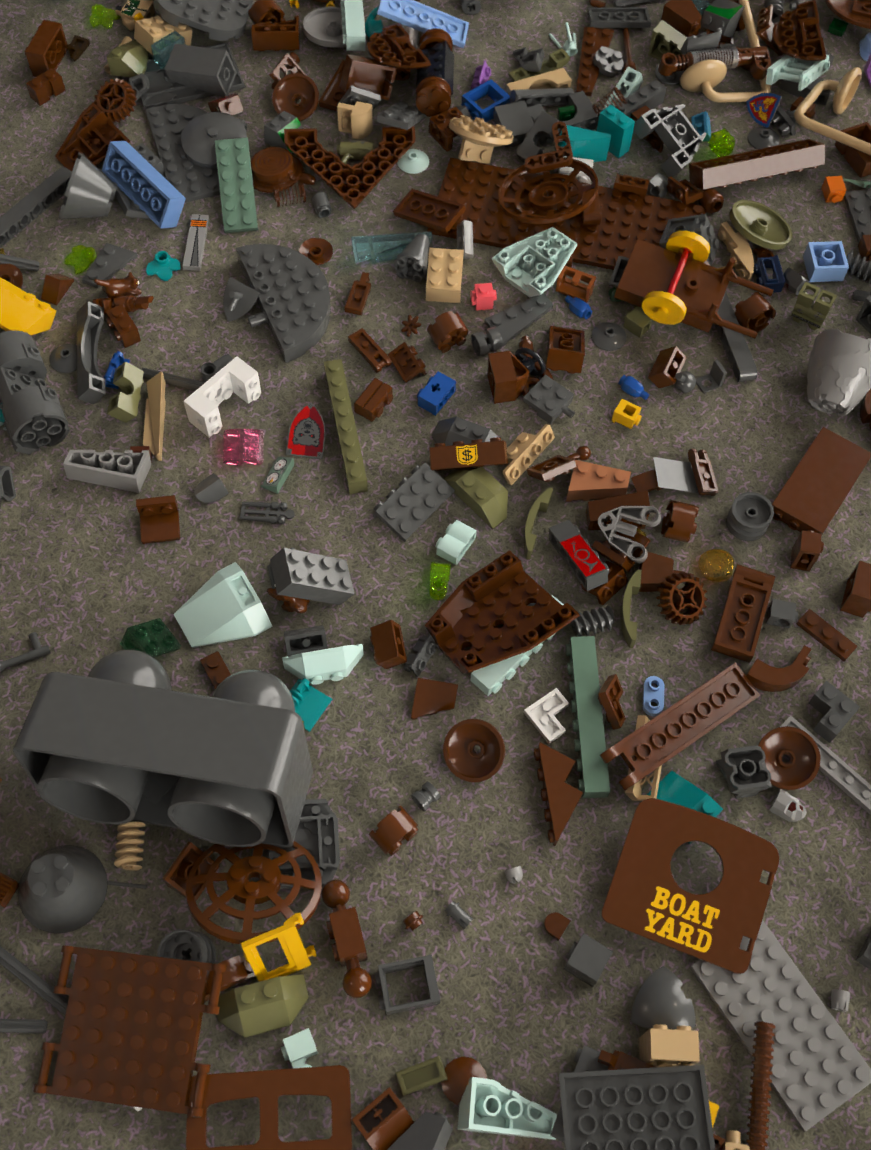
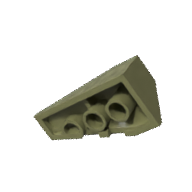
[107,40,149,78]

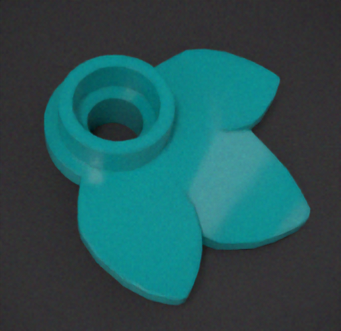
[146,251,181,281]

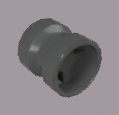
[411,781,441,811]

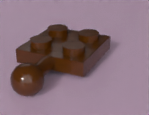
[527,446,591,482]

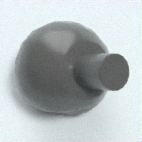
[674,371,696,393]

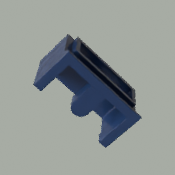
[753,255,785,293]

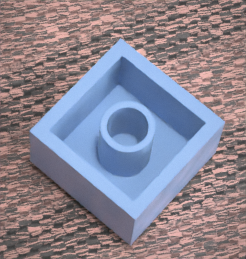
[803,241,849,282]

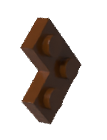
[598,674,626,730]

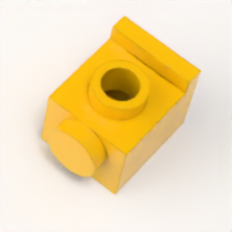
[612,399,642,429]

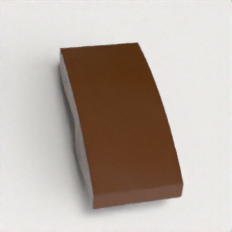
[631,469,663,492]

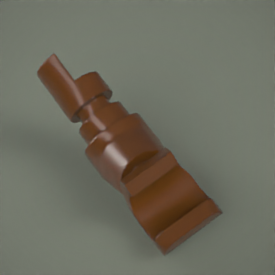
[92,295,154,314]

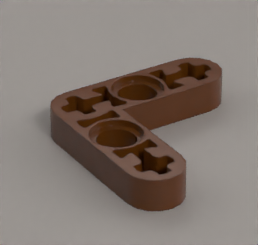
[525,121,573,174]

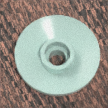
[397,149,429,174]

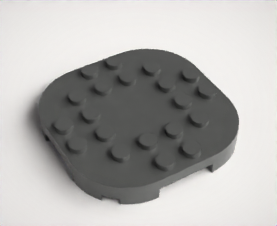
[153,0,253,41]

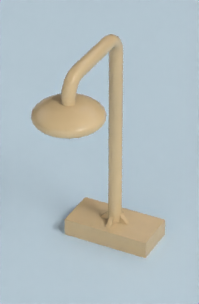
[680,0,771,103]
[794,67,871,155]

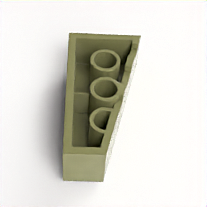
[648,20,687,61]

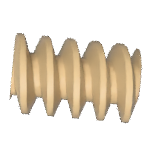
[114,821,146,870]

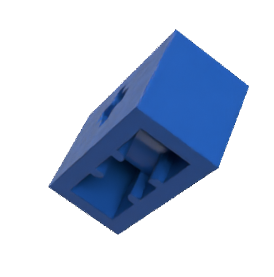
[417,371,456,416]

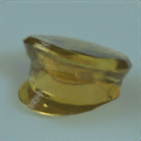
[698,549,734,582]

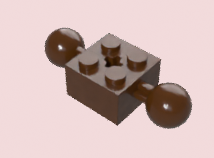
[321,879,372,998]

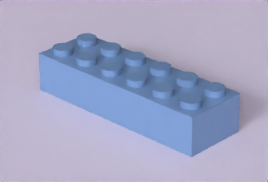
[102,141,186,229]

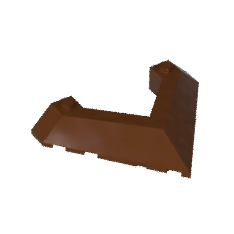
[284,126,416,209]

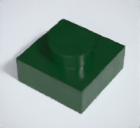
[827,18,848,37]
[557,105,575,121]

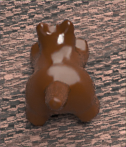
[94,272,142,301]
[267,584,310,614]

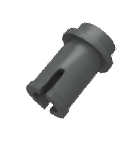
[445,900,474,929]

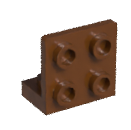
[428,107,463,152]
[136,495,180,544]
[592,532,650,572]

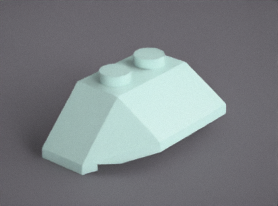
[282,644,364,685]

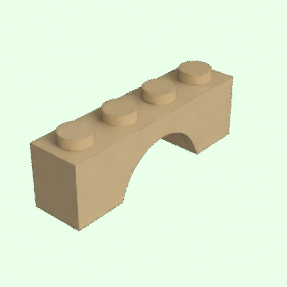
[506,68,572,95]

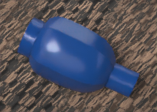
[565,295,592,319]
[618,375,650,400]

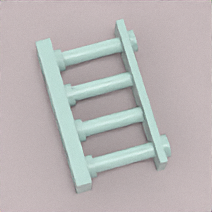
[766,55,830,91]

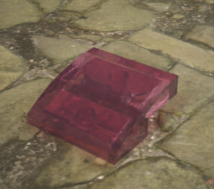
[223,429,264,466]

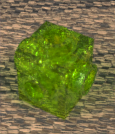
[708,128,736,157]

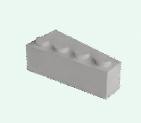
[63,450,152,493]

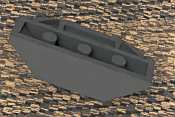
[432,417,502,446]

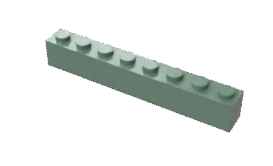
[565,636,610,798]

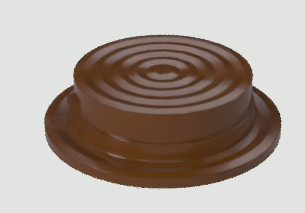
[251,147,302,193]

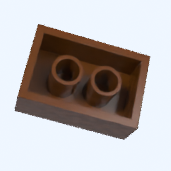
[25,20,68,77]

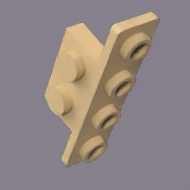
[503,424,555,485]

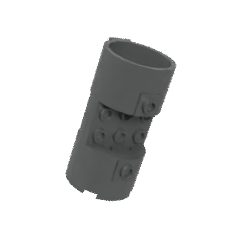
[0,330,69,455]

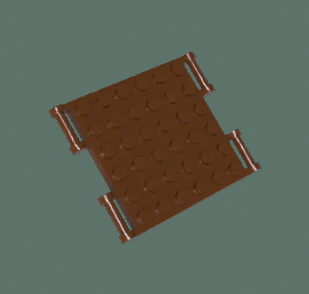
[33,945,227,1117]

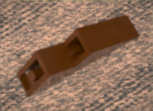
[534,742,583,846]

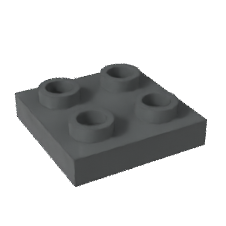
[337,86,381,111]

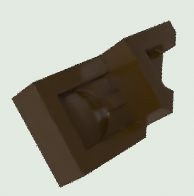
[67,35,90,61]

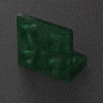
[120,618,181,658]

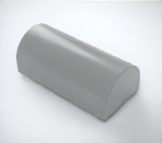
[457,220,474,259]

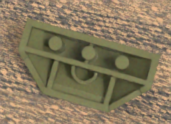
[443,467,508,530]
[217,974,309,1038]

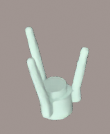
[549,22,578,57]

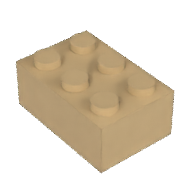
[134,16,192,55]
[426,248,464,303]
[639,1024,700,1067]

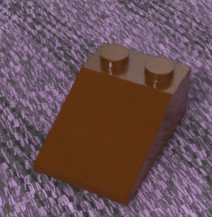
[546,326,585,374]

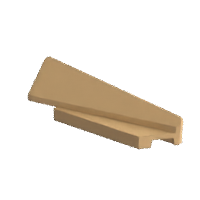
[143,372,166,461]

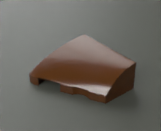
[411,678,458,720]

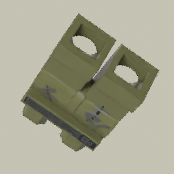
[791,282,837,330]

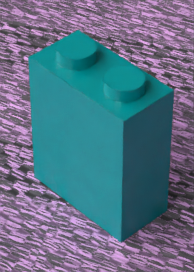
[597,105,635,159]

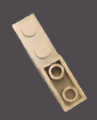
[718,221,754,281]

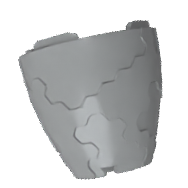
[807,329,871,416]

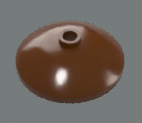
[272,73,319,121]
[443,719,505,782]
[758,726,821,790]

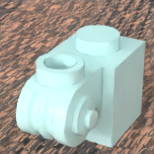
[281,1028,318,1068]

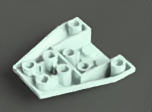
[492,227,577,298]
[174,562,273,648]

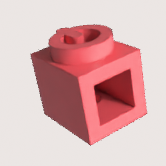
[470,283,497,311]

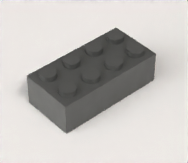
[270,547,355,605]

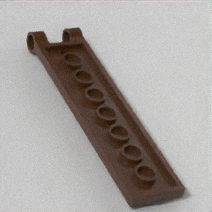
[600,662,760,791]

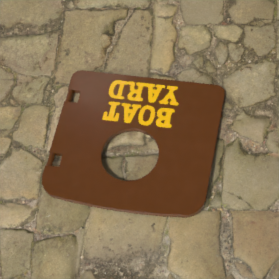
[601,798,779,974]

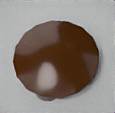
[441,1057,487,1106]

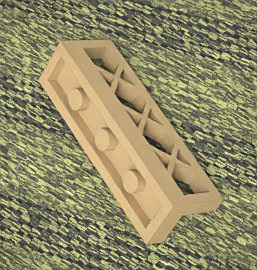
[625,715,662,801]

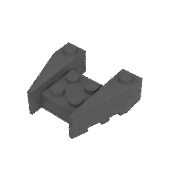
[634,104,707,177]

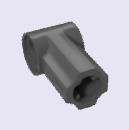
[201,354,233,382]

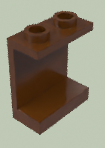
[756,4,784,56]

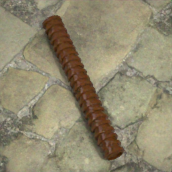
[746,1021,776,1150]

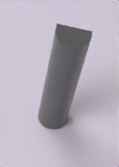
[510,88,574,107]

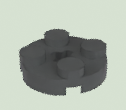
[593,46,624,77]

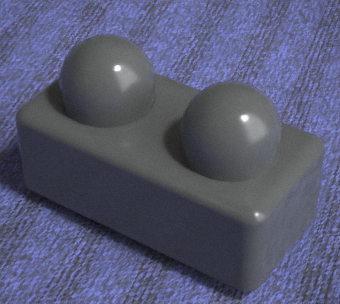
[13,650,313,847]

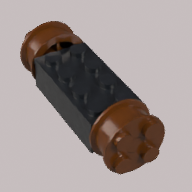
[416,28,454,117]

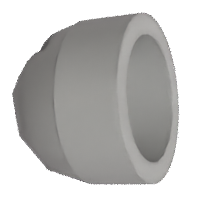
[504,866,523,884]

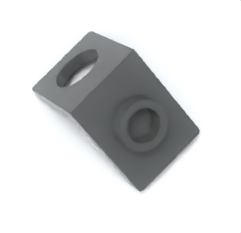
[696,360,727,393]

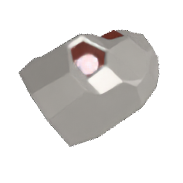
[769,789,807,822]

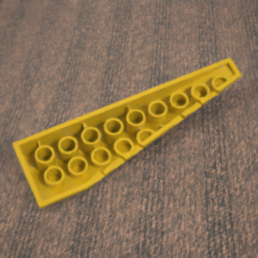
[0,277,56,335]

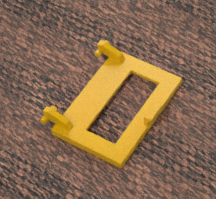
[241,912,317,982]

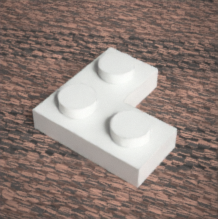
[524,688,569,744]

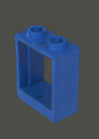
[461,79,510,122]

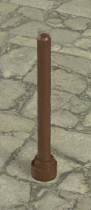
[623,28,636,72]

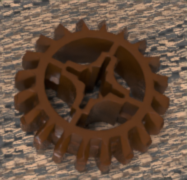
[94,78,137,123]
[656,572,708,625]

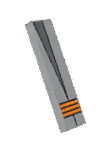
[183,214,209,271]

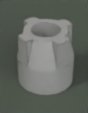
[831,989,850,1012]

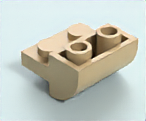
[337,101,373,139]

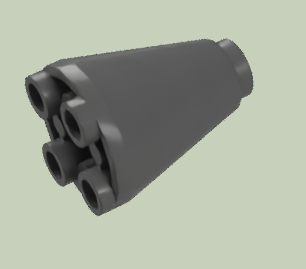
[394,234,430,282]

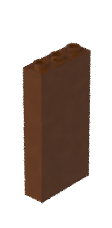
[772,427,871,534]

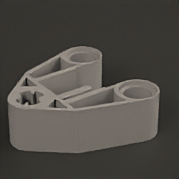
[598,506,661,563]

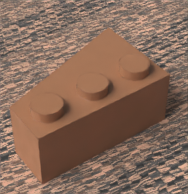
[566,460,631,502]

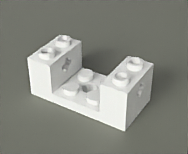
[184,356,261,438]

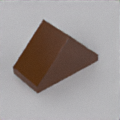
[41,274,74,306]

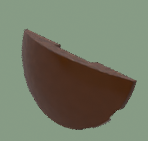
[773,0,826,60]
[367,23,431,69]

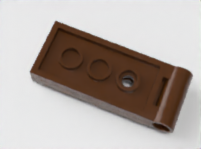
[711,564,775,663]

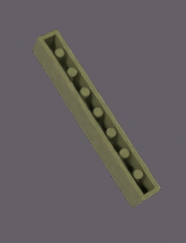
[324,359,368,494]

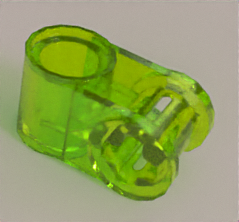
[429,562,451,600]

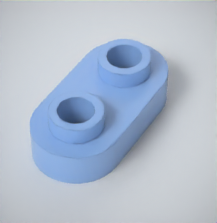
[642,676,665,716]

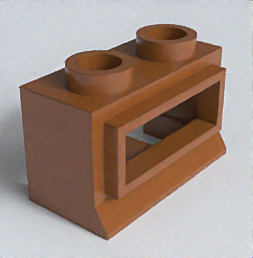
[556,266,596,303]

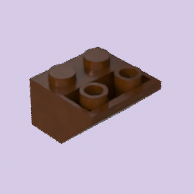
[352,1087,414,1150]

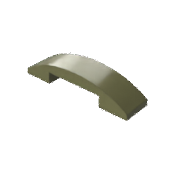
[509,48,570,82]
[523,488,553,560]
[620,569,642,648]

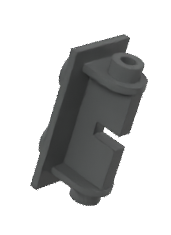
[403,634,437,677]

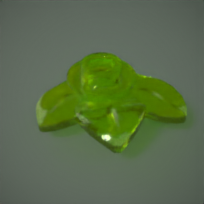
[89,4,120,29]
[64,245,97,275]

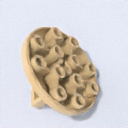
[449,115,513,164]

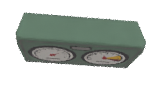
[261,457,295,494]

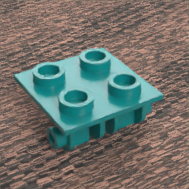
[290,678,333,732]

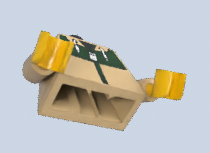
[115,0,155,31]

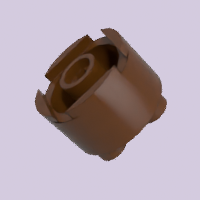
[248,0,285,24]
[735,292,776,332]
[427,311,468,353]
[661,500,699,542]
[369,805,418,856]

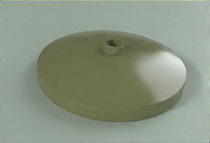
[729,200,792,250]

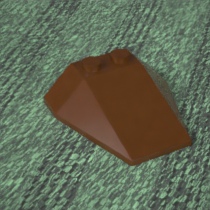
[55,102,130,171]

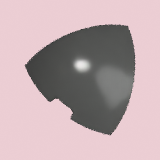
[630,966,696,1029]

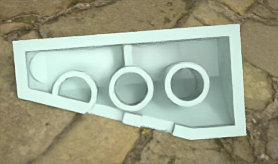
[457,1077,557,1140]

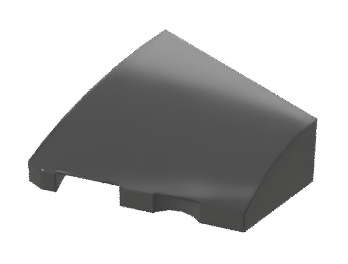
[681,28,722,55]

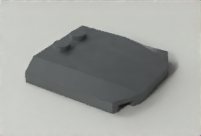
[251,799,340,889]

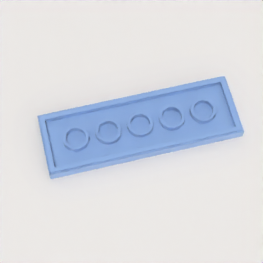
[377,0,469,48]

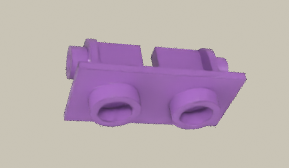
[471,60,491,89]

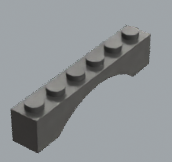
[77,301,105,404]

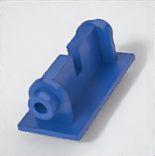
[104,351,130,389]

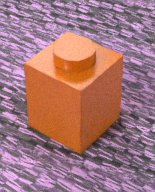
[822,176,847,203]

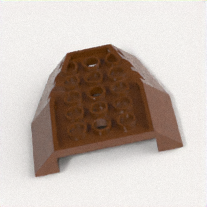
[425,550,580,674]

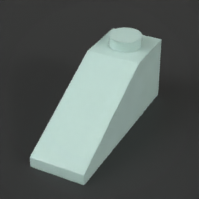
[603,67,643,109]

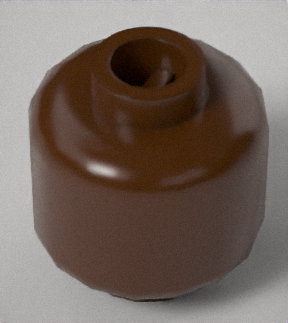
[699,188,724,213]

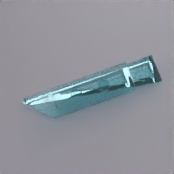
[351,232,432,264]

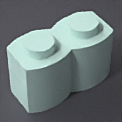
[435,520,477,565]

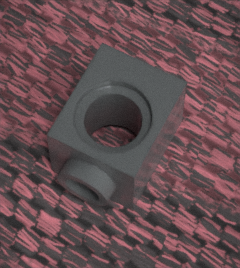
[766,599,798,629]

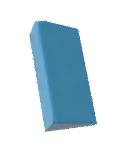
[691,111,712,141]

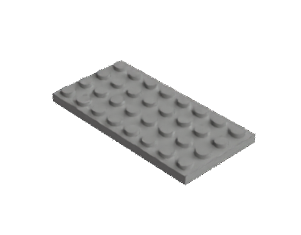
[690,920,871,1132]

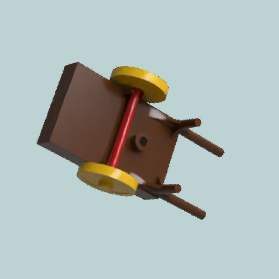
[614,230,774,339]

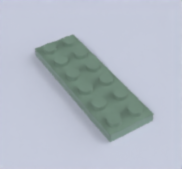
[215,137,258,233]

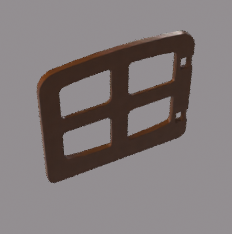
[186,1065,352,1150]

